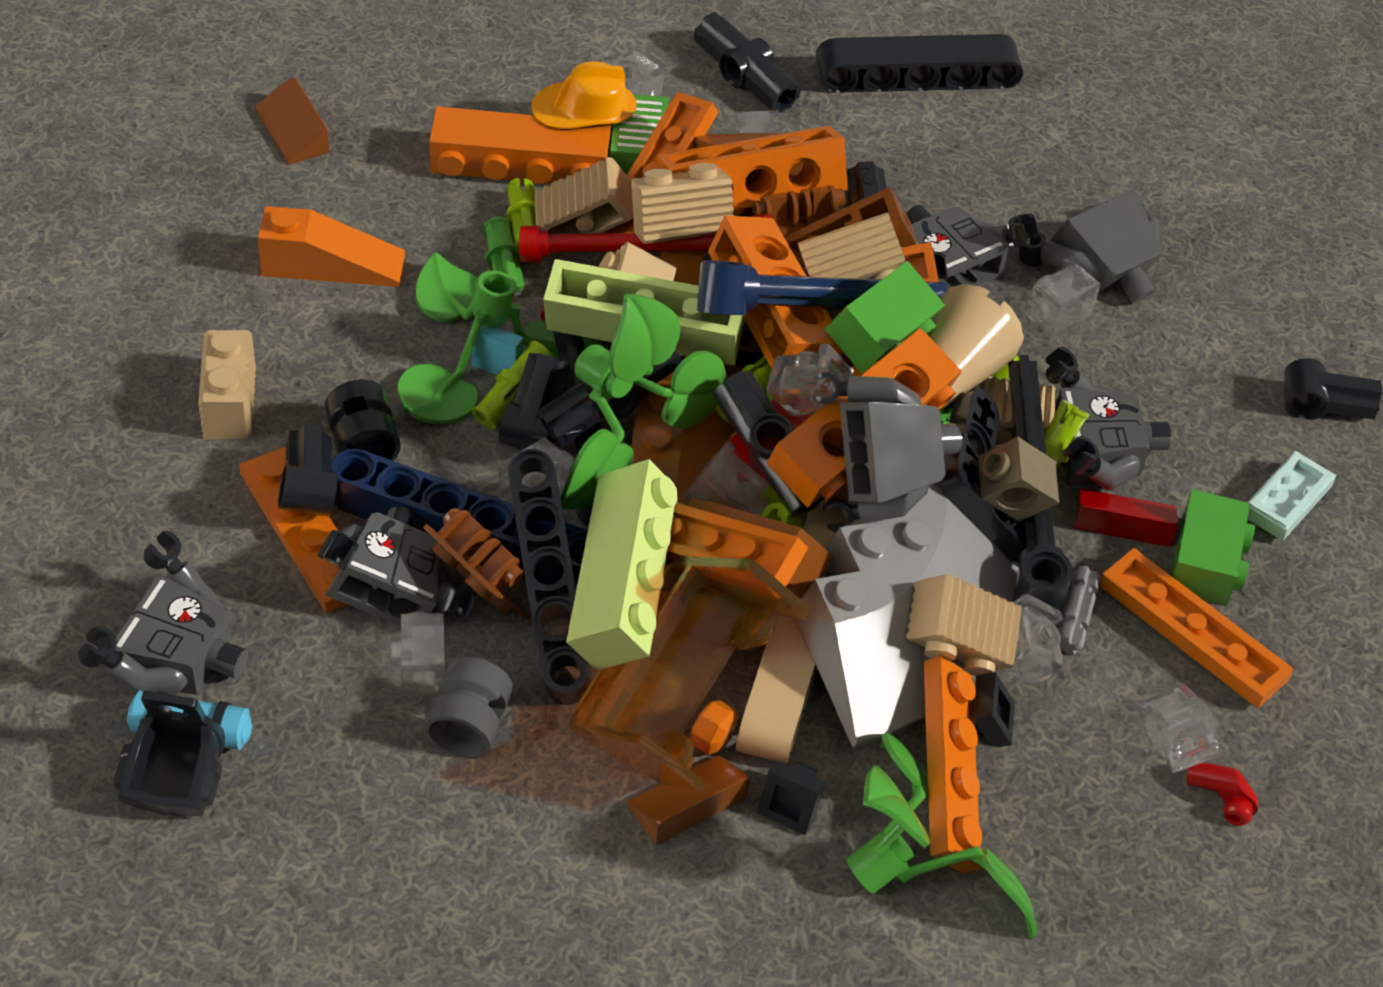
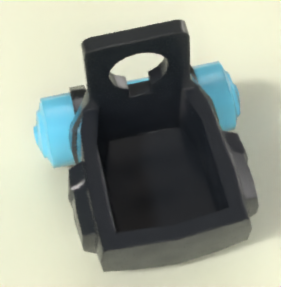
[114,690,253,816]

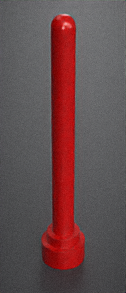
[519,225,716,262]

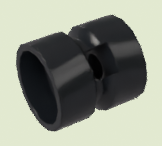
[325,379,401,461]

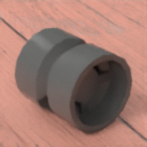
[424,657,513,759]

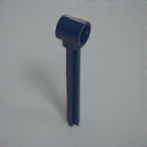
[697,260,947,315]

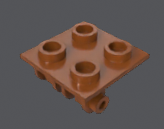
[745,185,845,237]
[423,508,531,619]

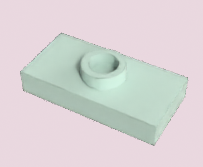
[1248,451,1337,541]

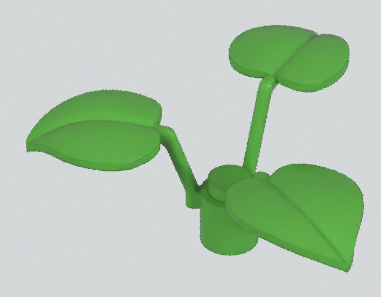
[397,252,608,424]
[561,294,726,510]
[846,731,1037,939]

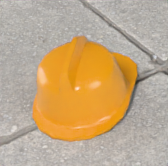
[532,61,636,129]

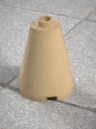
[927,284,1024,411]

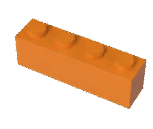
[429,106,612,184]

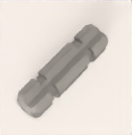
[1053,566,1100,655]

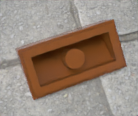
[255,77,329,165]
[627,755,750,845]

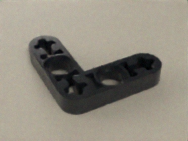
[940,388,1025,567]

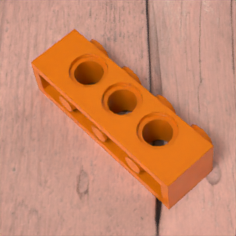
[657,125,848,216]
[708,215,843,381]
[766,328,962,508]

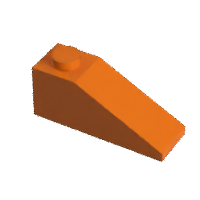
[258,206,405,287]

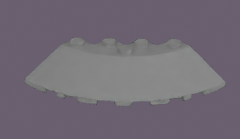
[793,481,1019,748]

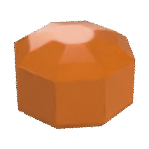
[690,700,738,755]

